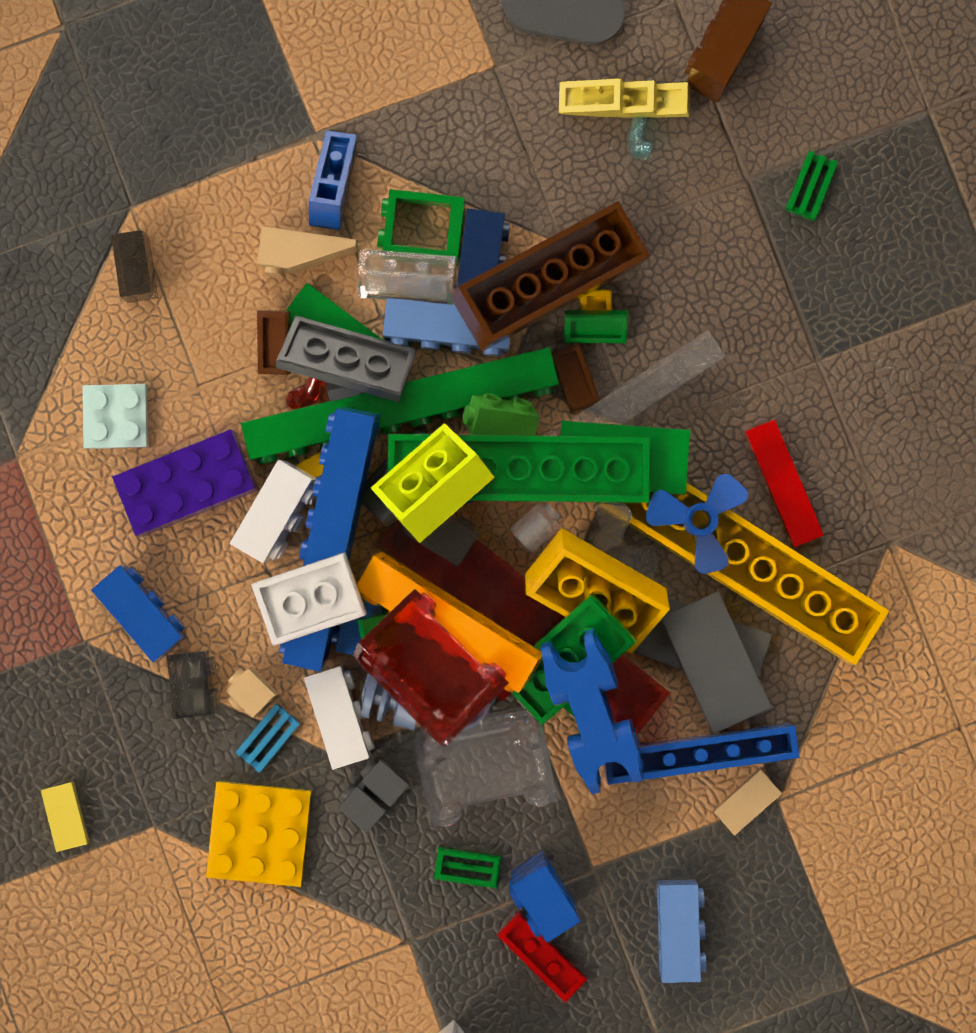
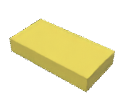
[41,781,90,852]

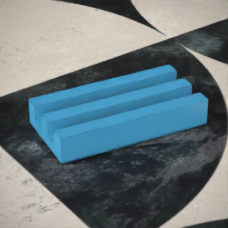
[235,703,301,773]

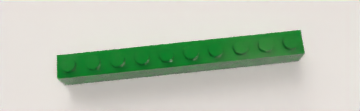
[241,347,559,465]

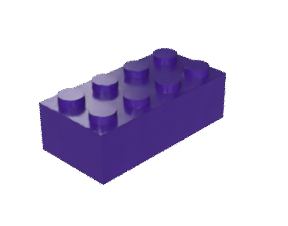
[112,429,259,537]

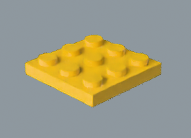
[206,781,312,887]

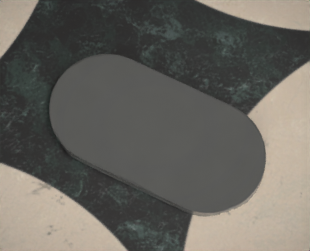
[501,0,625,46]

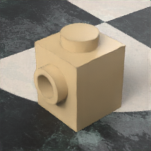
[226,667,279,718]

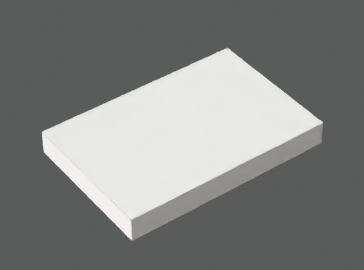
[251,552,367,646]

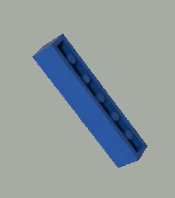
[603,723,800,785]

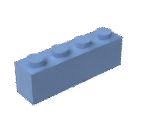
[383,298,510,357]

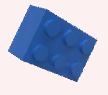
[509,851,581,943]

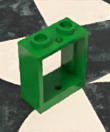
[377,189,465,266]

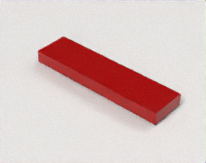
[744,419,824,548]

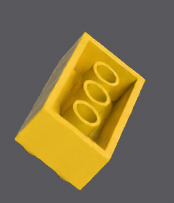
[525,528,670,654]

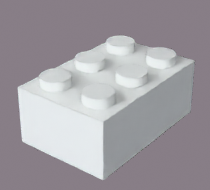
[230,460,316,563]

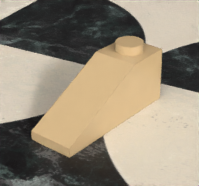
[257,226,359,277]

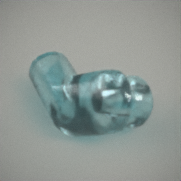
[628,117,652,160]

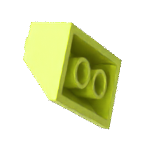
[371,423,495,543]

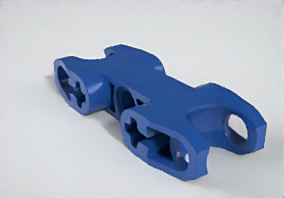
[541,629,644,795]

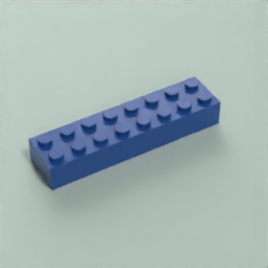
[279,406,381,672]

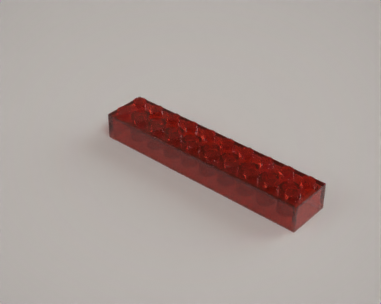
[379,518,670,735]

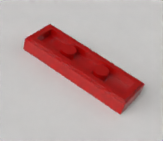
[497,911,587,1003]

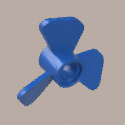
[646,474,748,574]

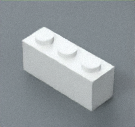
[304,665,374,770]

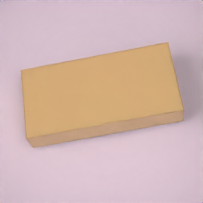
[712,769,782,836]

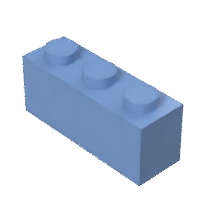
[657,879,706,983]

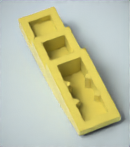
[559,79,690,118]

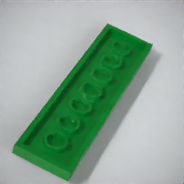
[388,434,650,503]

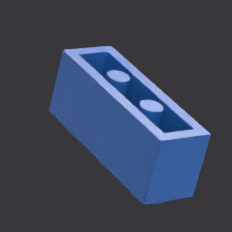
[91,565,187,662]

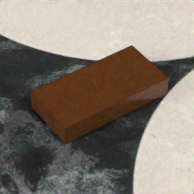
[257,310,291,375]
[551,343,601,413]

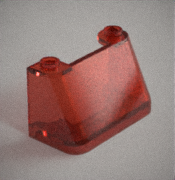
[354,589,509,747]

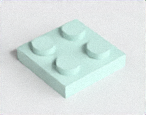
[82,384,149,449]

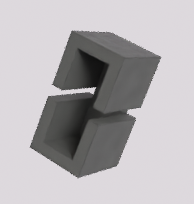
[338,757,410,834]

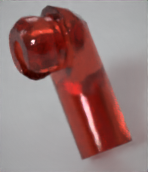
[286,377,323,409]

